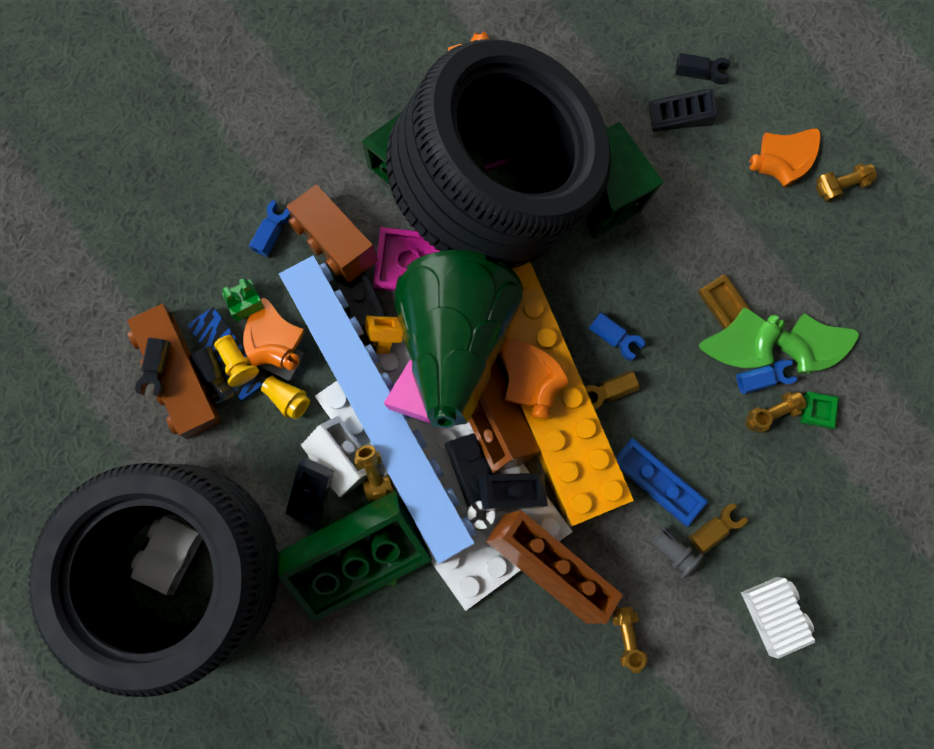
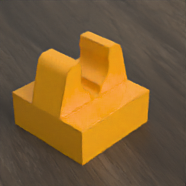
[365,316,403,354]

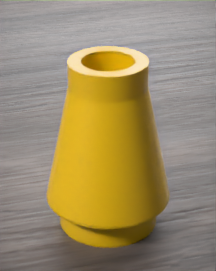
[261,376,310,419]

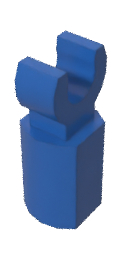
[248,200,292,257]
[589,312,645,361]
[736,359,797,395]

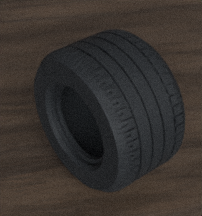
[386,39,611,268]
[28,463,279,697]

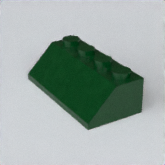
[278,490,432,622]

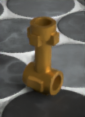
[815,163,877,203]
[745,391,806,434]
[354,445,394,501]
[611,606,648,674]

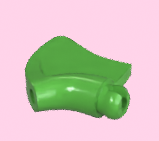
[699,308,785,368]
[774,313,859,374]

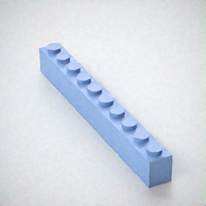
[279,255,477,564]

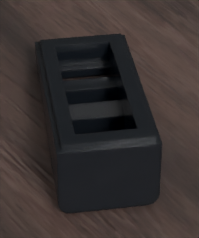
[648,89,717,131]

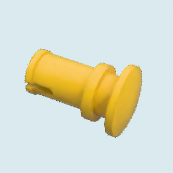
[214,335,259,387]

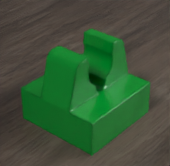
[222,279,265,322]

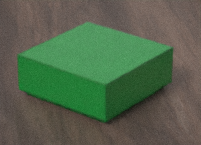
[800,391,839,430]

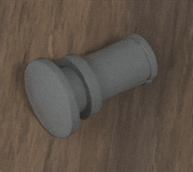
[650,527,704,579]

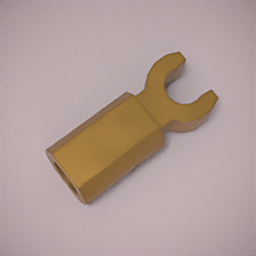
[585,370,640,410]
[689,503,748,555]

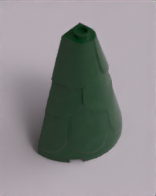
[394,250,523,428]

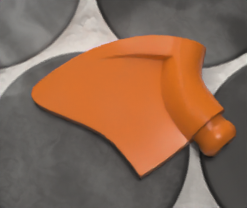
[749,128,820,188]
[243,298,305,371]
[501,339,569,420]

